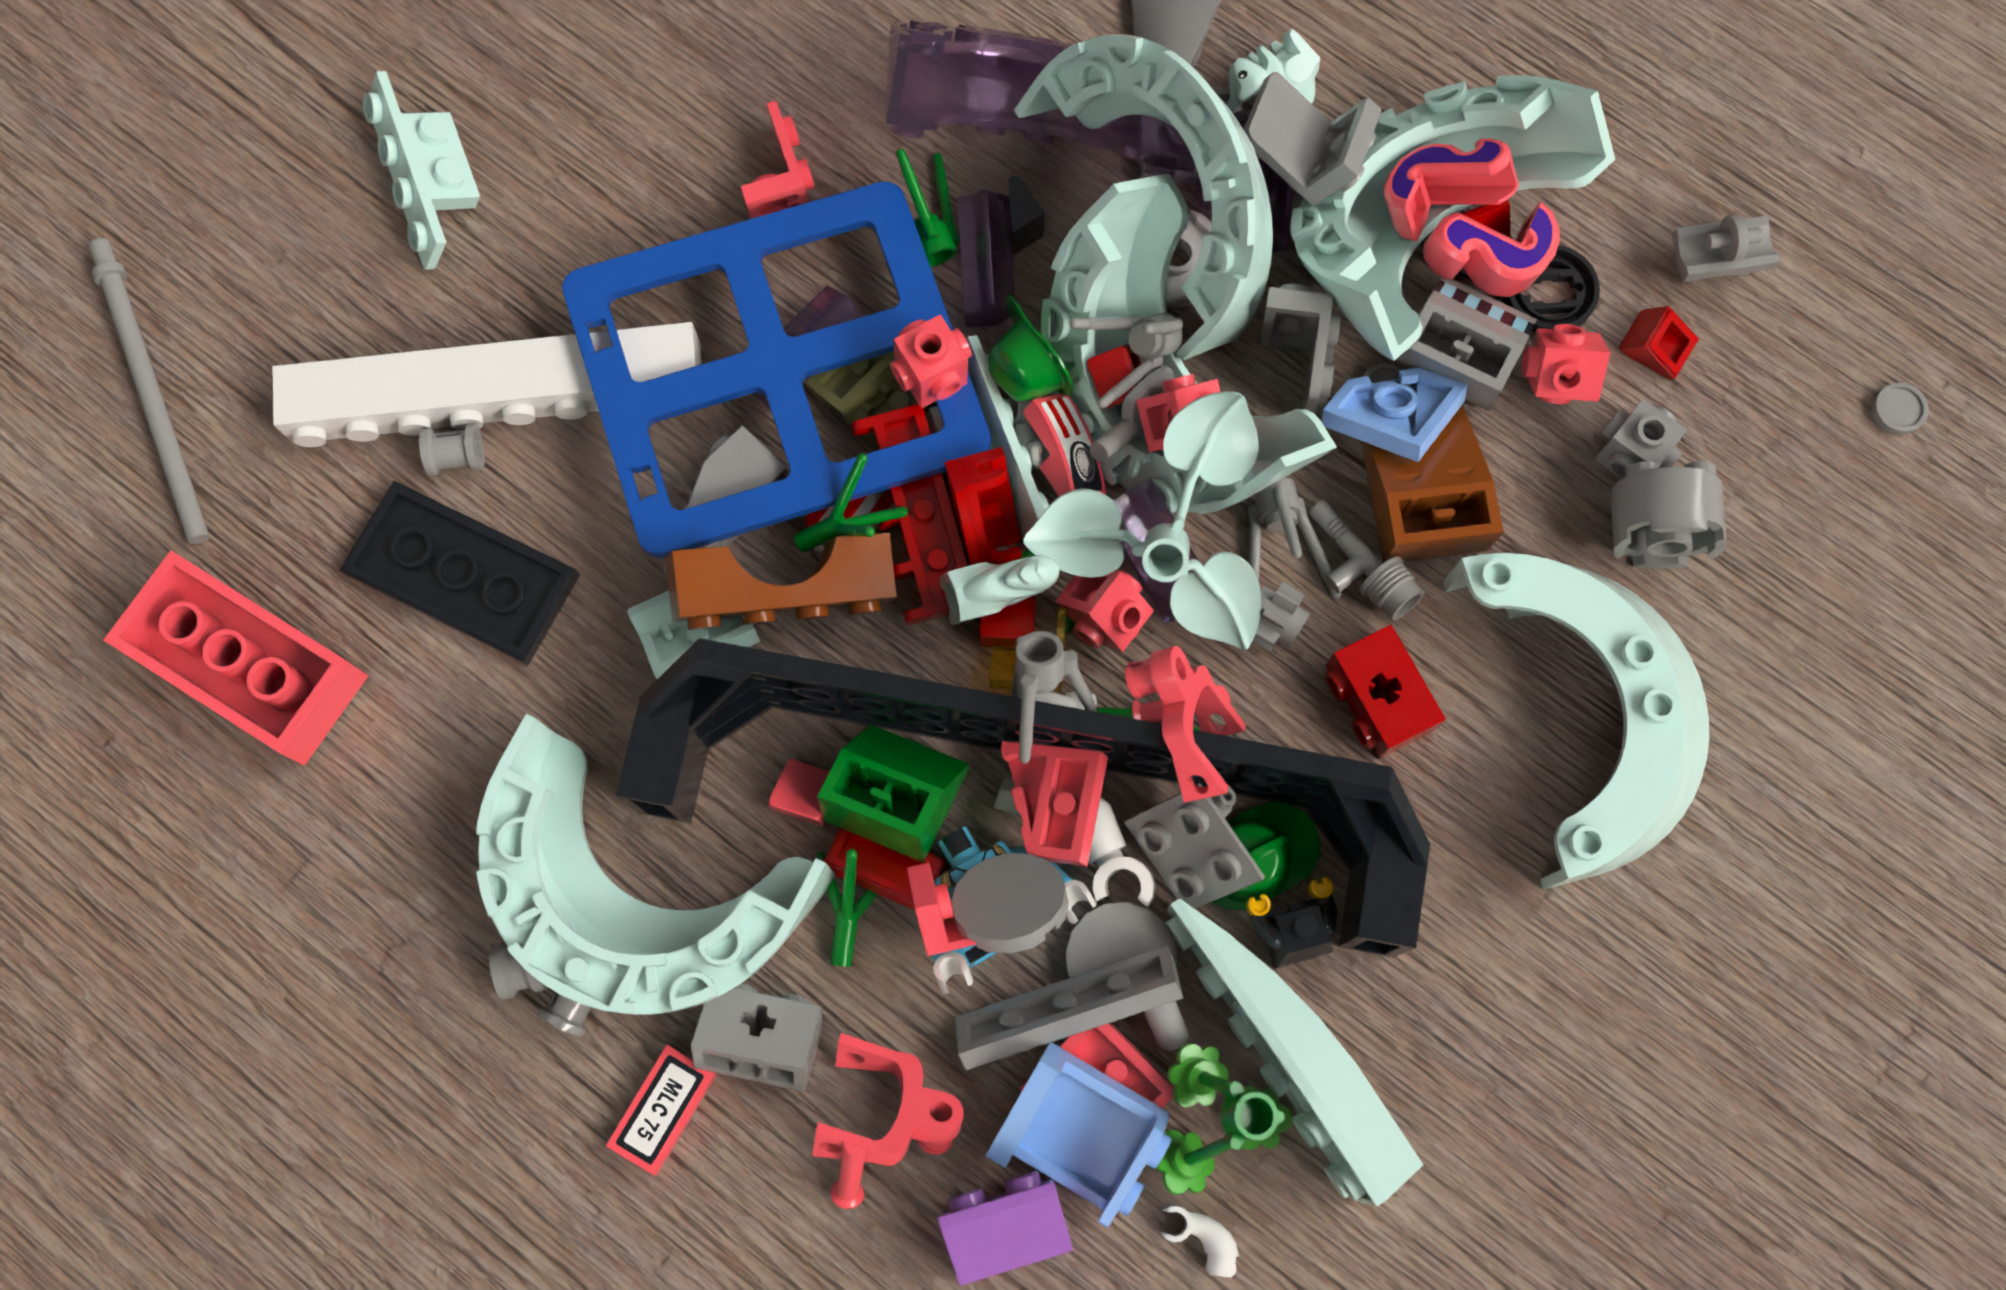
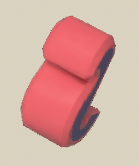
[1384,139,1519,241]
[1423,201,1560,297]

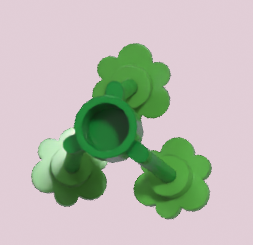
[1156,1043,1292,1195]

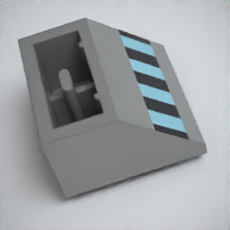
[1395,277,1537,411]

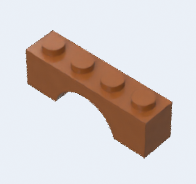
[665,533,897,631]

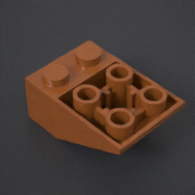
[1361,404,1504,563]

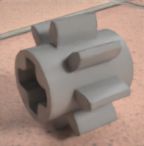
[1253,582,1311,652]

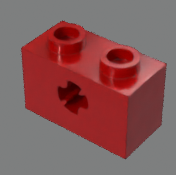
[1325,624,1446,759]

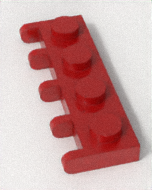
[851,404,968,625]

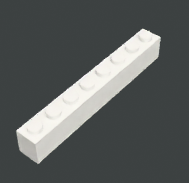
[272,322,702,447]

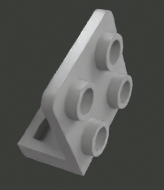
[1243,72,1382,207]
[1260,284,1341,415]

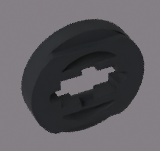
[1503,245,1600,332]

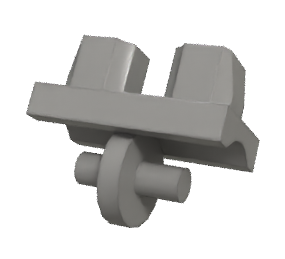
[1671,214,1780,283]

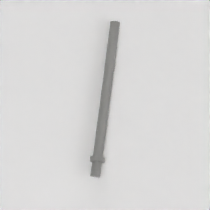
[88,238,210,545]

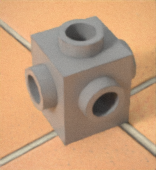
[1594,398,1687,479]

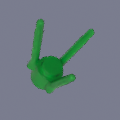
[896,148,961,268]

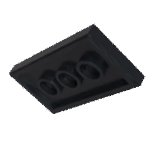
[339,481,580,666]

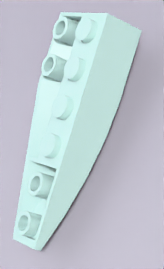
[1165,898,1423,1207]

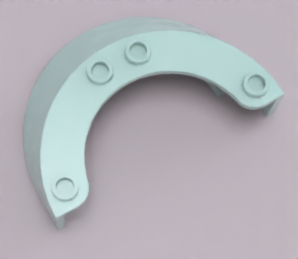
[1014,34,1273,361]
[1291,75,1615,361]
[1041,173,1337,514]
[1442,553,1709,890]
[476,714,836,1015]

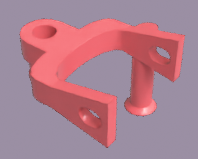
[1125,646,1246,803]
[812,1033,964,1209]

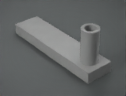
[955,945,1189,1070]

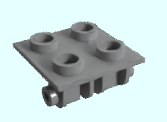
[1124,783,1265,909]

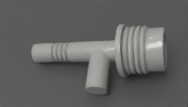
[1309,500,1425,620]

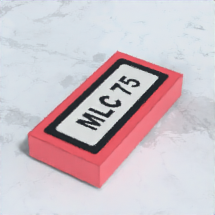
[606,1045,717,1176]

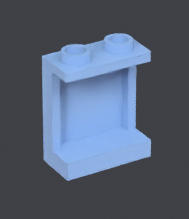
[985,1042,1172,1228]

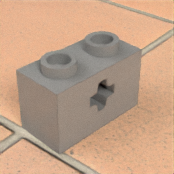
[691,983,822,1092]

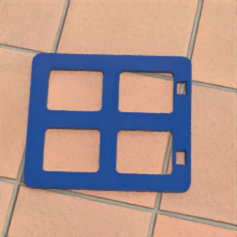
[562,181,991,558]

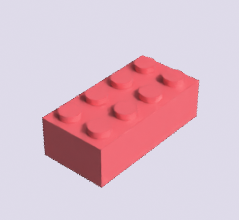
[103,550,369,766]

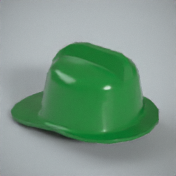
[988,294,1074,402]
[1212,802,1321,910]

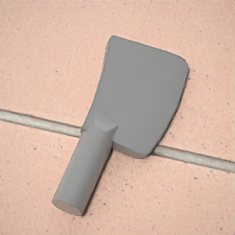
[1090,365,1174,462]

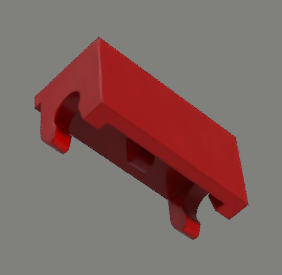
[944,447,1022,566]

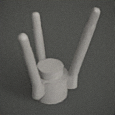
[1069,313,1183,409]
[1246,478,1341,599]
[1011,631,1097,763]

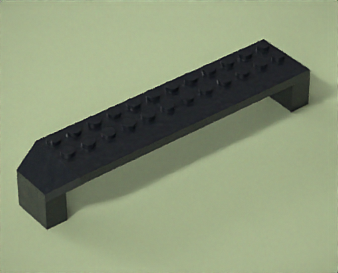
[616,638,1430,958]

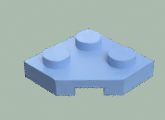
[1322,367,1468,462]

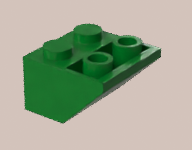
[817,724,970,862]

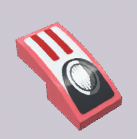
[1022,393,1106,497]

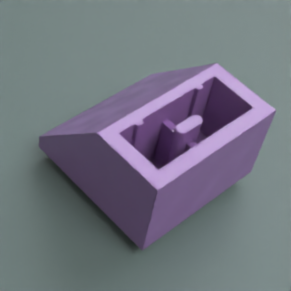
[938,1171,1073,1286]

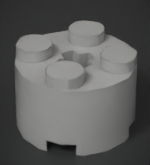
[1610,461,1727,569]

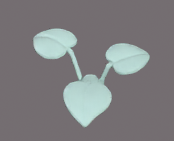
[1024,392,1261,650]

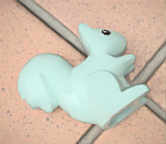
[1227,29,1320,110]
[939,555,1059,625]

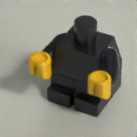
[1246,877,1337,969]

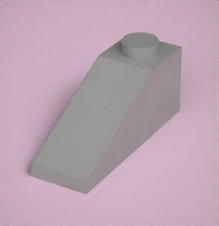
[663,426,789,577]

